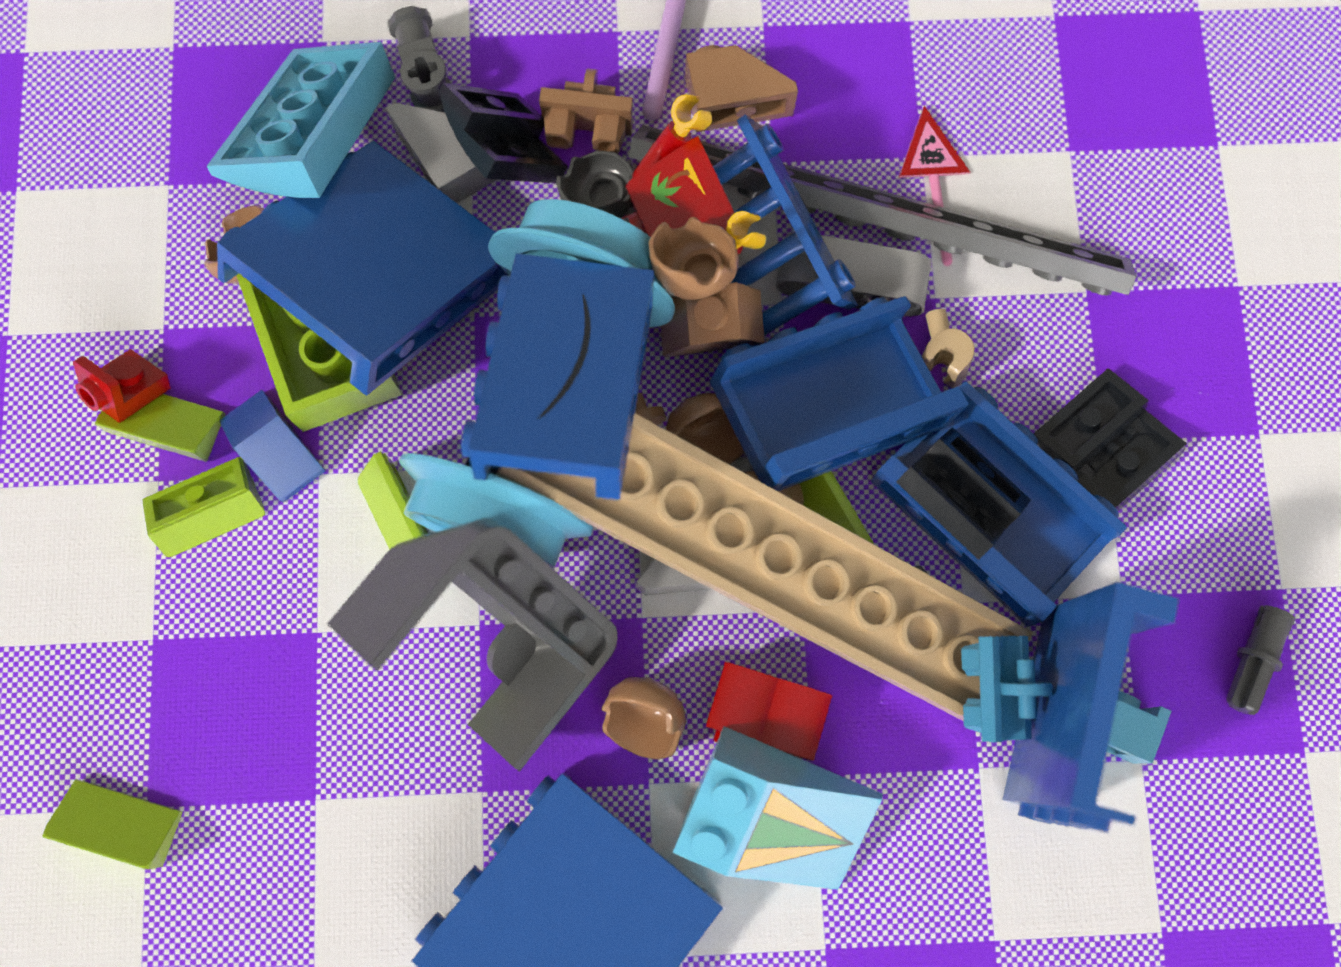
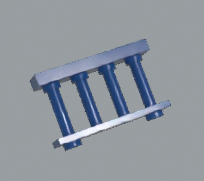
[713,114,857,351]

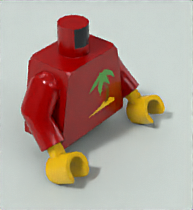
[620,94,766,255]

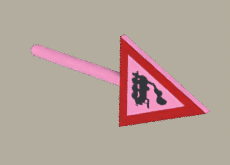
[898,105,971,266]

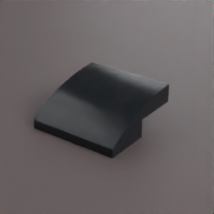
[439,83,569,184]
[1034,368,1187,511]
[896,427,1031,560]

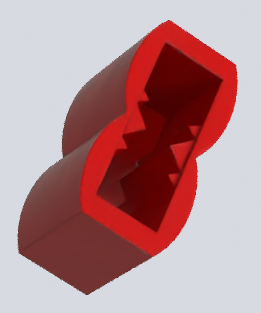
[705,662,833,761]

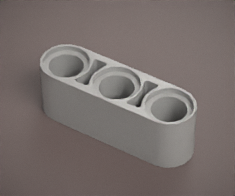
[776,233,931,317]

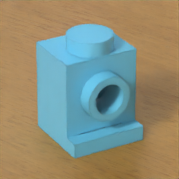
[1107,691,1171,764]

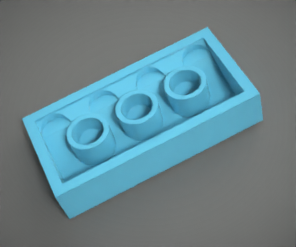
[207,42,396,198]

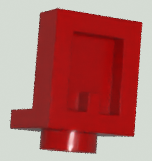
[73,349,171,423]

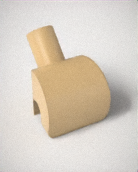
[922,309,975,388]

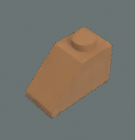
[685,45,798,132]
[660,282,765,357]

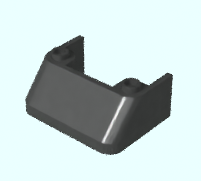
[327,518,618,771]

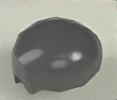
[556,150,634,218]

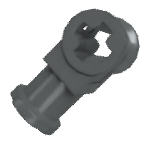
[387,6,452,113]

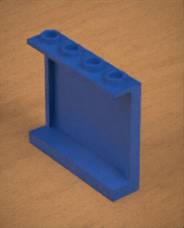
[217,141,509,396]
[1002,582,1179,833]
[411,773,723,967]

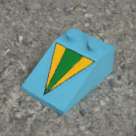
[673,726,883,890]

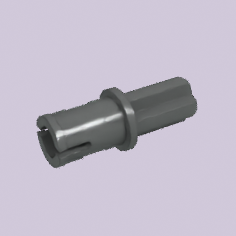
[1226,605,1296,715]

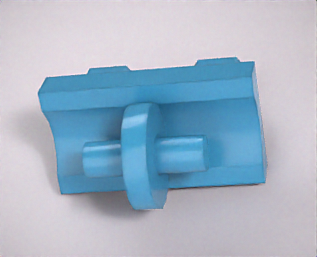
[961,636,1053,743]

